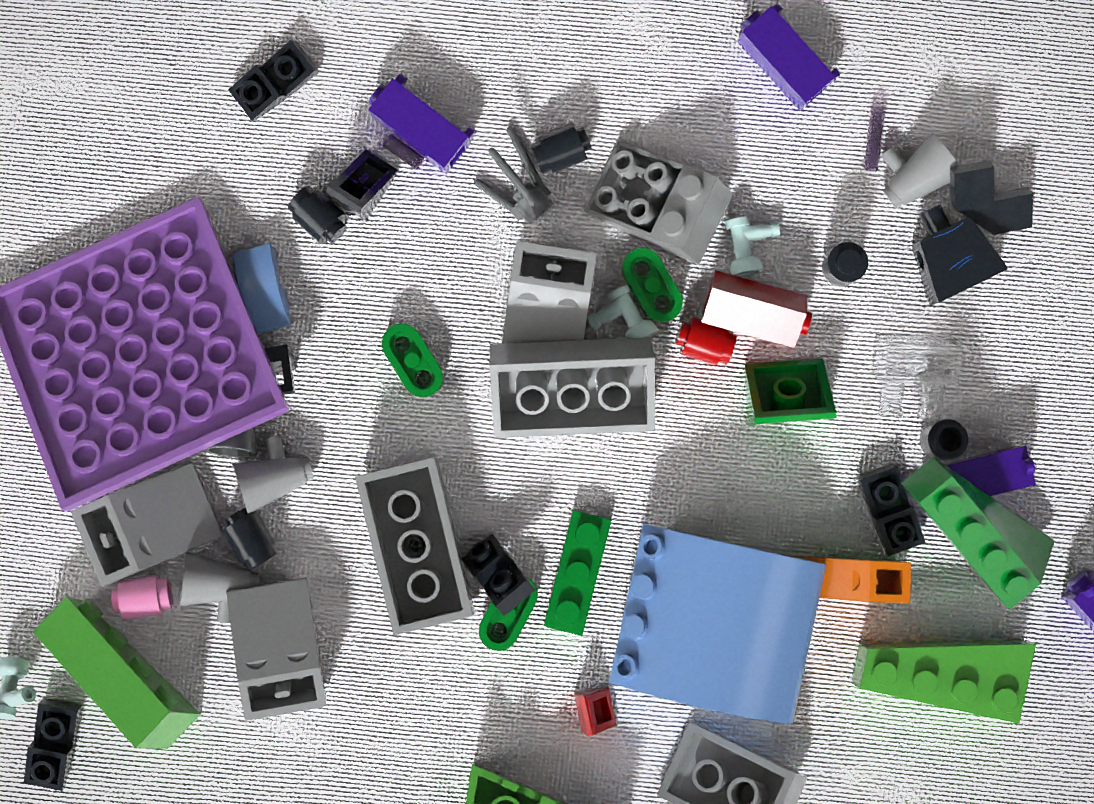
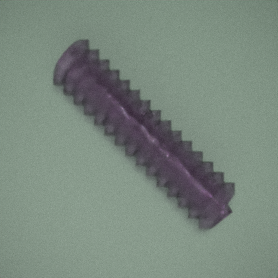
[863,108,886,172]

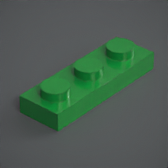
[543,510,612,636]

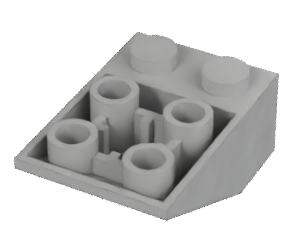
[584,141,733,265]
[502,241,597,344]
[70,463,224,586]
[226,577,327,721]

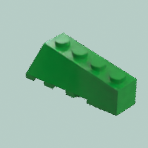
[901,457,1055,610]

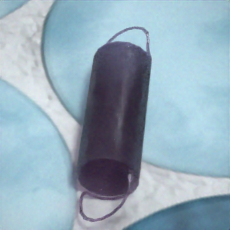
[376,132,431,172]

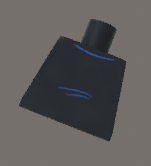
[912,204,1008,306]

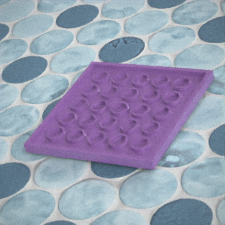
[0,196,290,512]

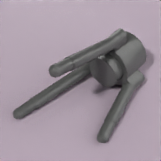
[474,126,554,224]

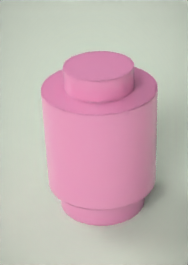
[111,575,173,621]

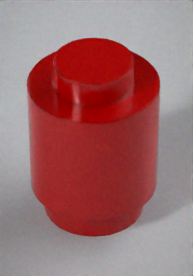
[675,316,737,365]

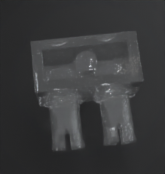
[871,332,963,420]

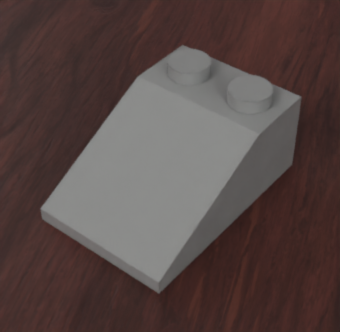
[657,721,808,804]

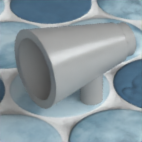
[882,133,960,209]
[232,435,314,514]
[180,552,258,623]

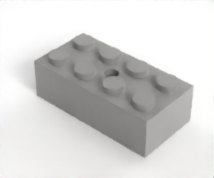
[489,337,656,438]
[355,457,475,636]

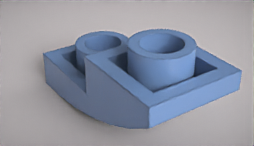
[233,243,291,334]

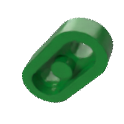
[622,248,683,323]
[382,324,444,398]
[479,576,538,651]

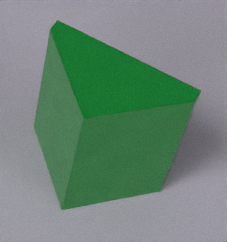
[744,358,837,425]

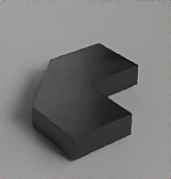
[950,160,1033,235]

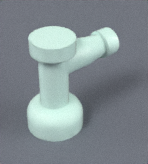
[725,217,780,277]
[587,284,658,338]
[0,657,36,720]

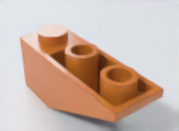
[789,555,911,603]

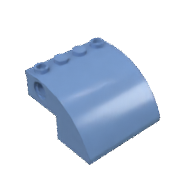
[609,524,827,724]

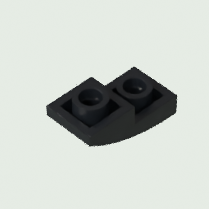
[228,39,320,121]
[856,463,926,557]
[462,533,535,616]
[23,698,82,791]

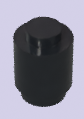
[530,122,592,174]
[288,186,347,244]
[822,242,868,286]
[919,419,969,460]
[222,508,277,570]

